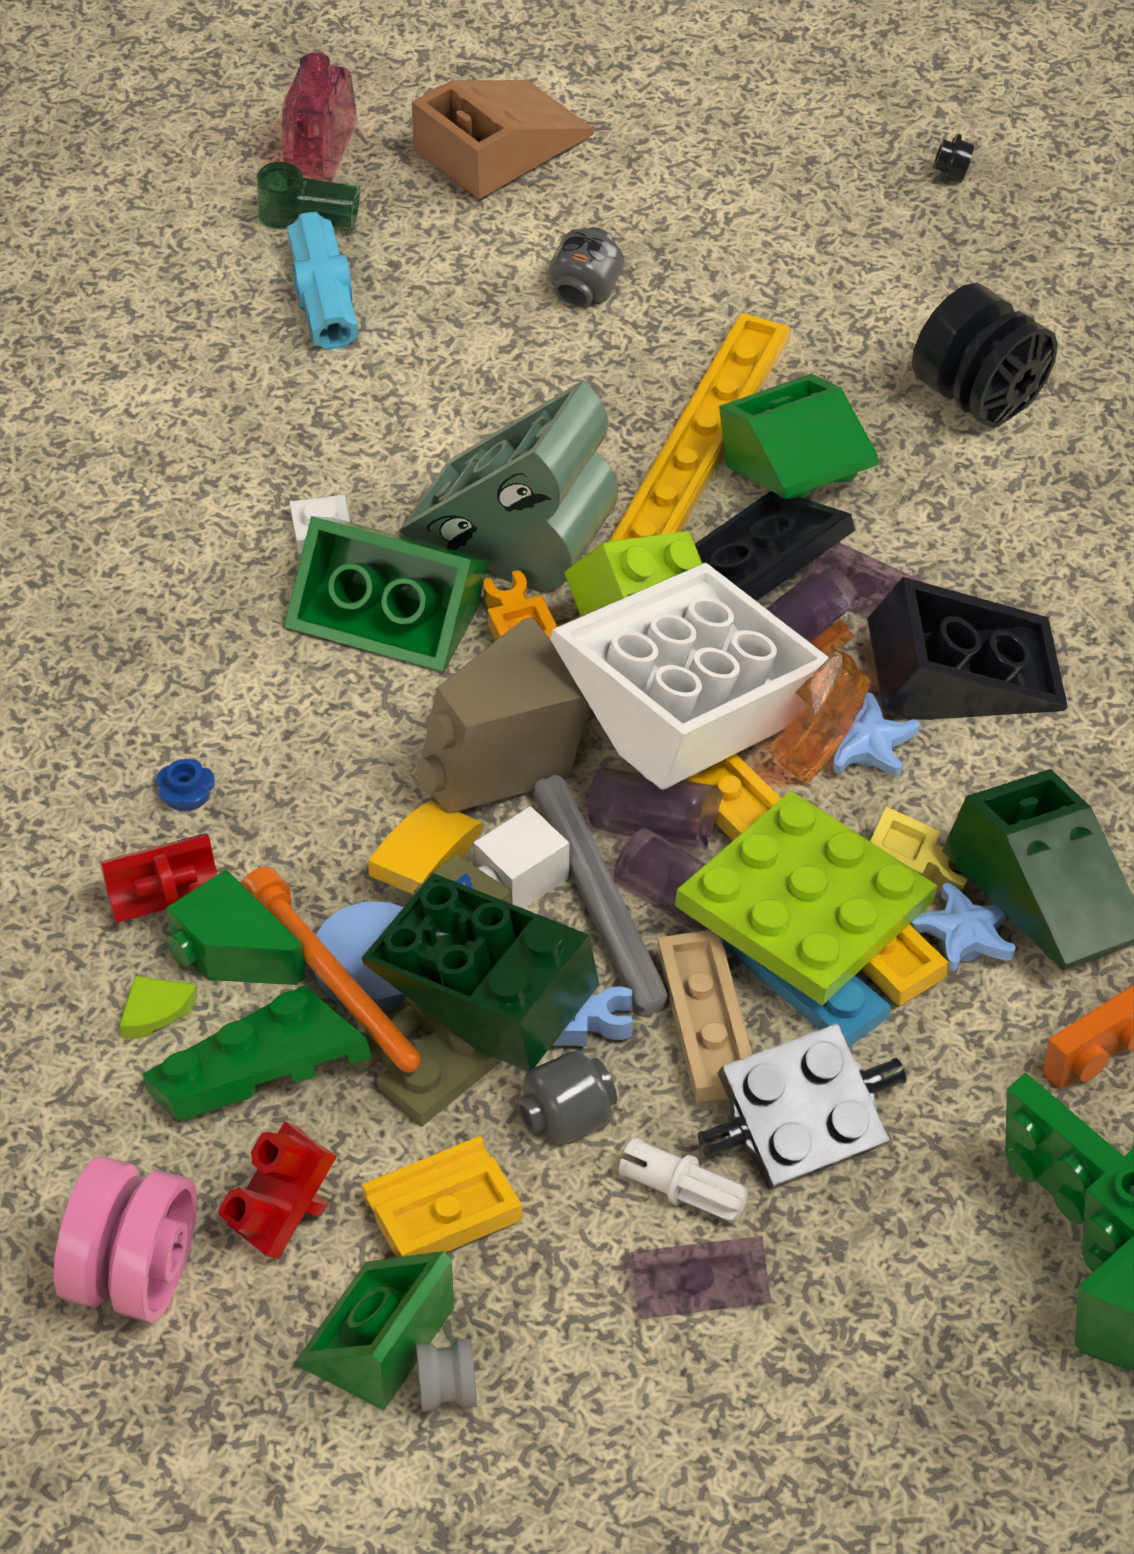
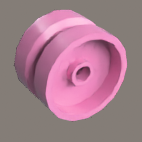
[53,1156,197,1323]

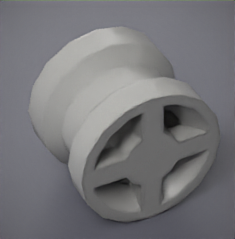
[416,1338,477,1412]

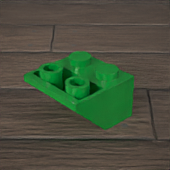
[719,373,879,499]

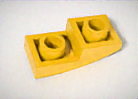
[368,800,483,895]

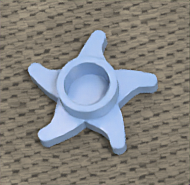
[816,693,919,776]
[910,883,1015,971]

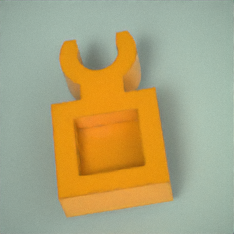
[484,570,557,641]

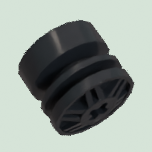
[912,282,1058,428]

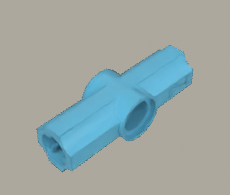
[287,212,358,350]

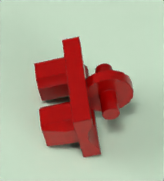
[99,833,218,923]
[218,1121,337,1260]

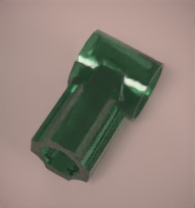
[257,162,360,230]

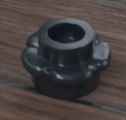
[933,134,974,183]

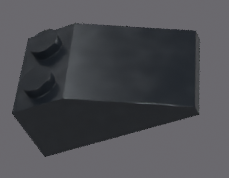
[867,577,1068,720]

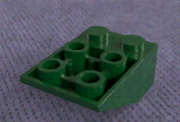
[942,769,1134,971]
[362,873,599,1072]

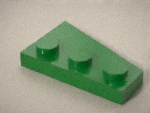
[142,985,372,1122]

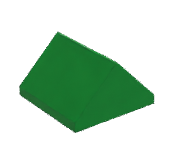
[294,1251,454,1410]

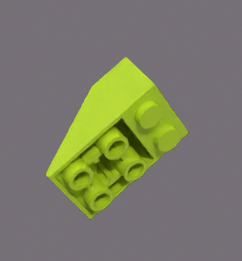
[564,531,702,617]

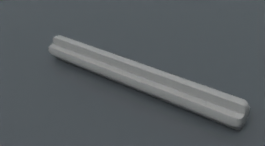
[534,775,668,1016]

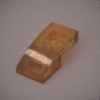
[766,650,871,784]

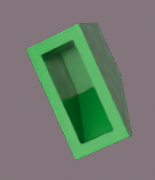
[166,869,306,985]

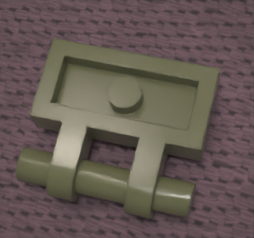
[346,997,501,1127]

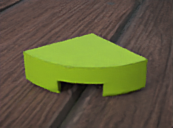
[119,976,198,1038]

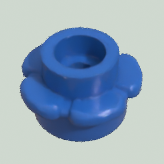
[156,759,215,811]

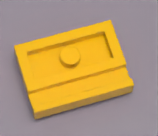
[362,1135,523,1257]

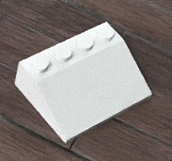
[550,563,834,790]

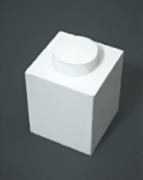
[473,806,569,908]

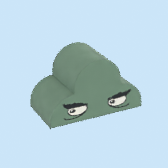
[399,380,618,592]

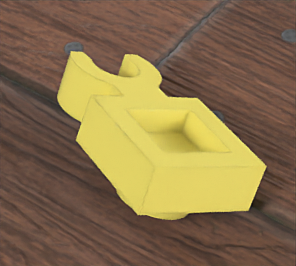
[870,807,967,892]

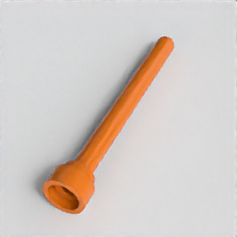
[240,867,421,1073]

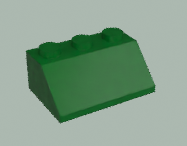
[284,516,490,672]

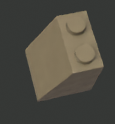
[417,617,589,813]

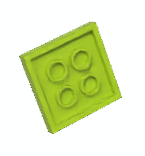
[675,791,937,1006]

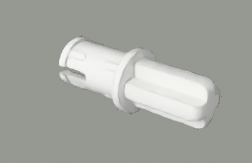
[619,1137,748,1222]

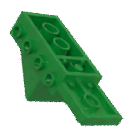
[1005,1072,1134,1371]

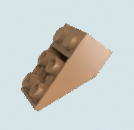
[412,80,594,199]

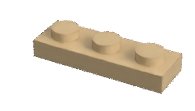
[657,930,753,1103]

